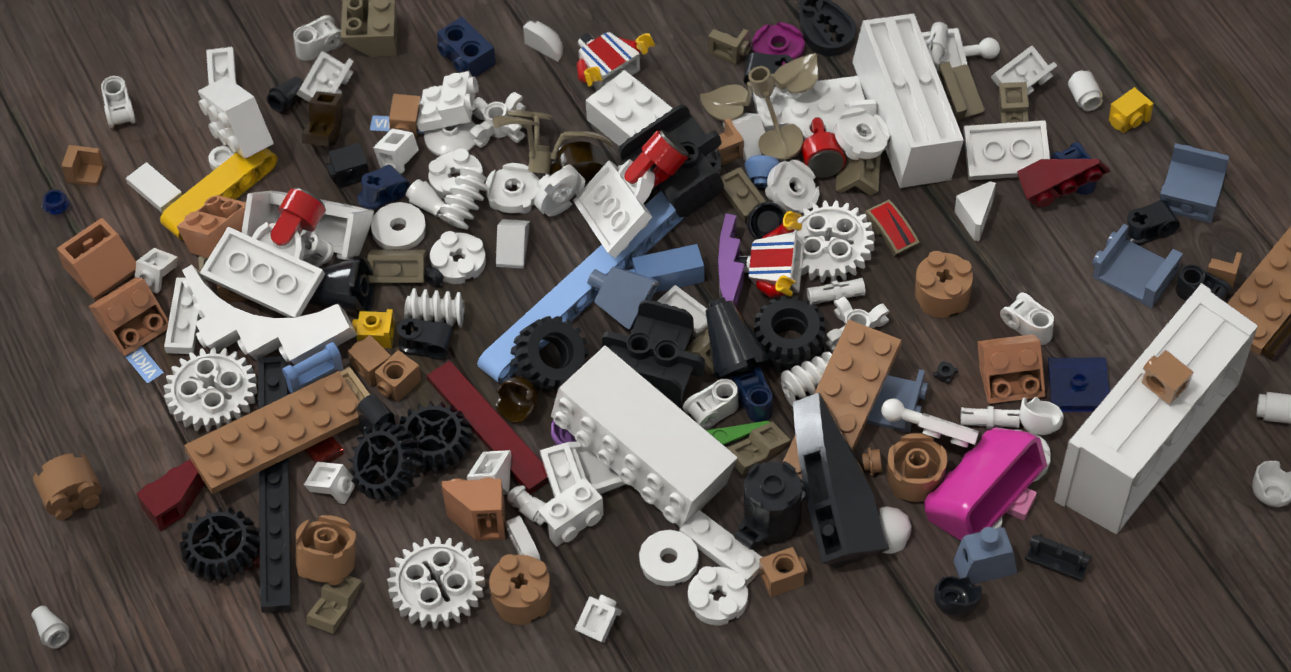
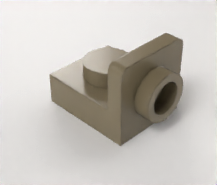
[708,29,751,65]

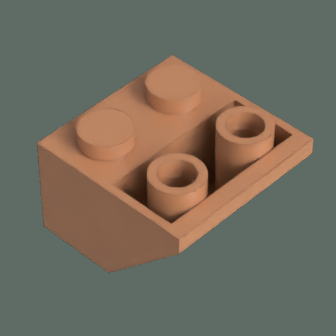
[176,195,246,258]
[57,218,136,301]
[88,277,169,356]
[977,334,1045,404]
[442,477,506,541]

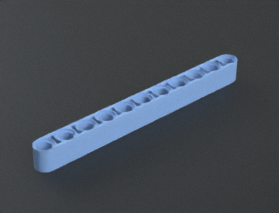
[477,191,686,384]

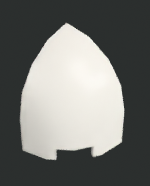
[523,21,563,62]

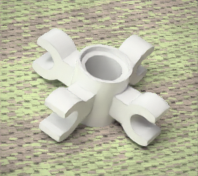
[470,92,526,148]
[826,297,890,352]

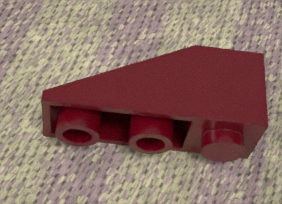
[1017,159,1111,208]
[136,459,205,532]

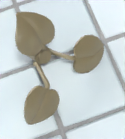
[700,53,819,160]
[492,110,612,174]

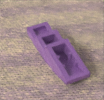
[718,213,745,306]

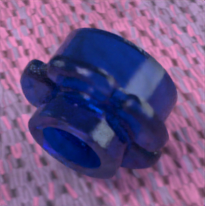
[42,189,69,215]

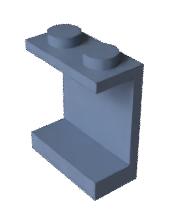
[1159,143,1229,223]
[1092,224,1183,308]
[866,369,928,433]

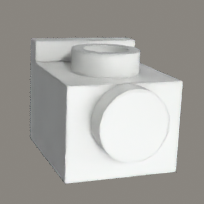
[373,129,419,173]

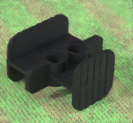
[618,104,724,217]
[602,300,705,409]

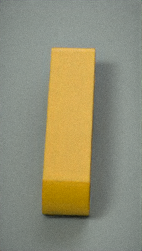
[160,148,277,240]

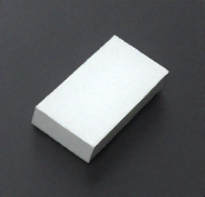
[126,162,182,213]
[657,285,708,338]

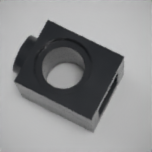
[326,143,369,188]

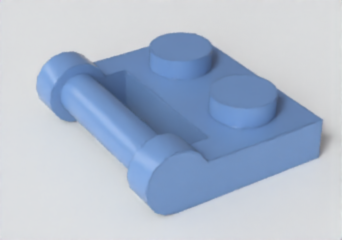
[282,342,343,394]

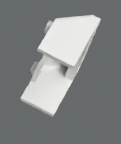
[241,191,374,260]

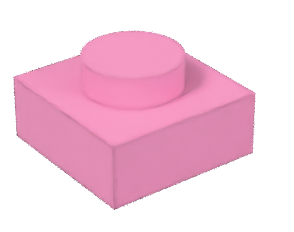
[1005,488,1037,521]

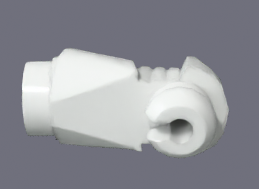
[507,486,546,526]

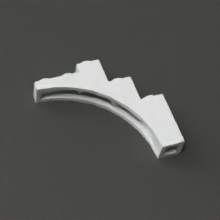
[182,265,357,365]

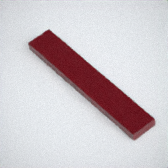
[427,360,549,495]

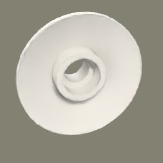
[424,120,476,156]

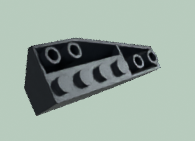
[793,392,890,568]

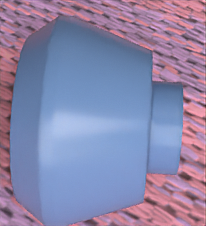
[744,155,780,188]

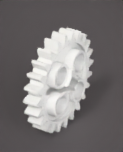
[793,201,875,283]
[164,347,258,432]
[387,537,485,629]

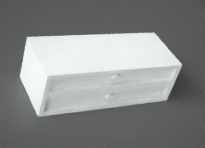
[853,14,964,188]
[551,346,738,528]

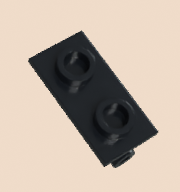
[1025,534,1092,581]

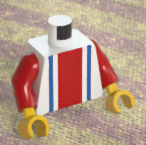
[577,33,655,91]
[737,211,804,299]

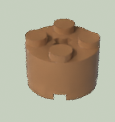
[915,251,973,318]
[887,433,947,502]
[33,453,102,520]
[296,515,356,585]
[489,554,552,625]

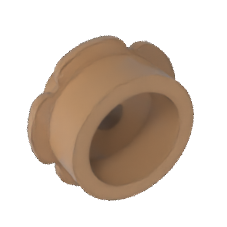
[862,447,882,476]

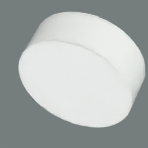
[209,146,235,171]

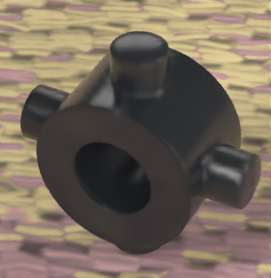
[424,266,444,288]
[933,361,958,384]

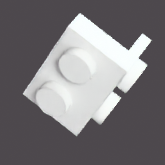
[991,45,1057,95]
[297,51,353,102]
[539,479,603,547]

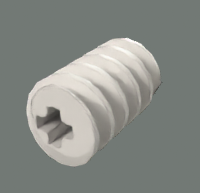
[437,167,489,229]
[404,288,464,328]
[781,352,832,406]

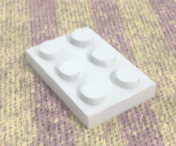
[963,121,1050,180]

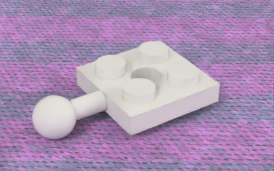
[922,28,1000,68]
[881,399,979,448]

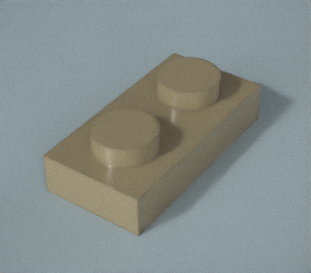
[721,167,766,222]

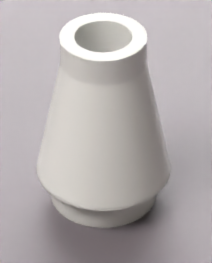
[406,179,447,217]
[32,606,69,649]

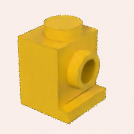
[1108,87,1154,134]
[352,309,395,349]

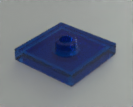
[1047,357,1109,411]

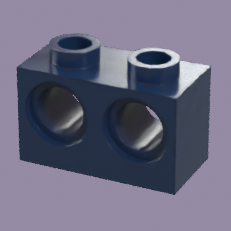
[437,17,496,77]

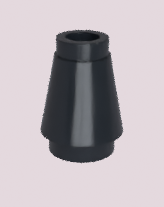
[267,76,303,112]

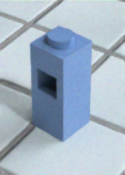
[629,244,704,293]

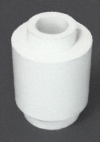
[1068,71,1103,111]
[1256,392,1291,424]

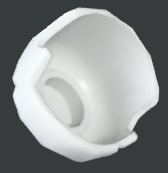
[1019,397,1064,435]
[1252,461,1291,508]
[879,506,912,554]

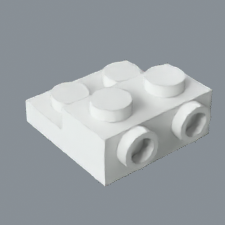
[417,71,479,132]

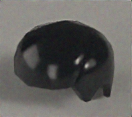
[746,202,786,240]
[934,576,982,618]

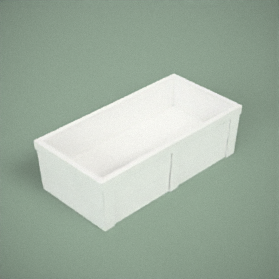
[1054,283,1258,535]

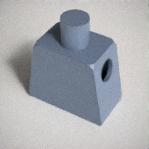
[587,267,660,329]
[953,527,1017,585]

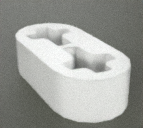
[505,516,541,561]

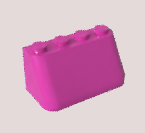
[924,428,1047,541]

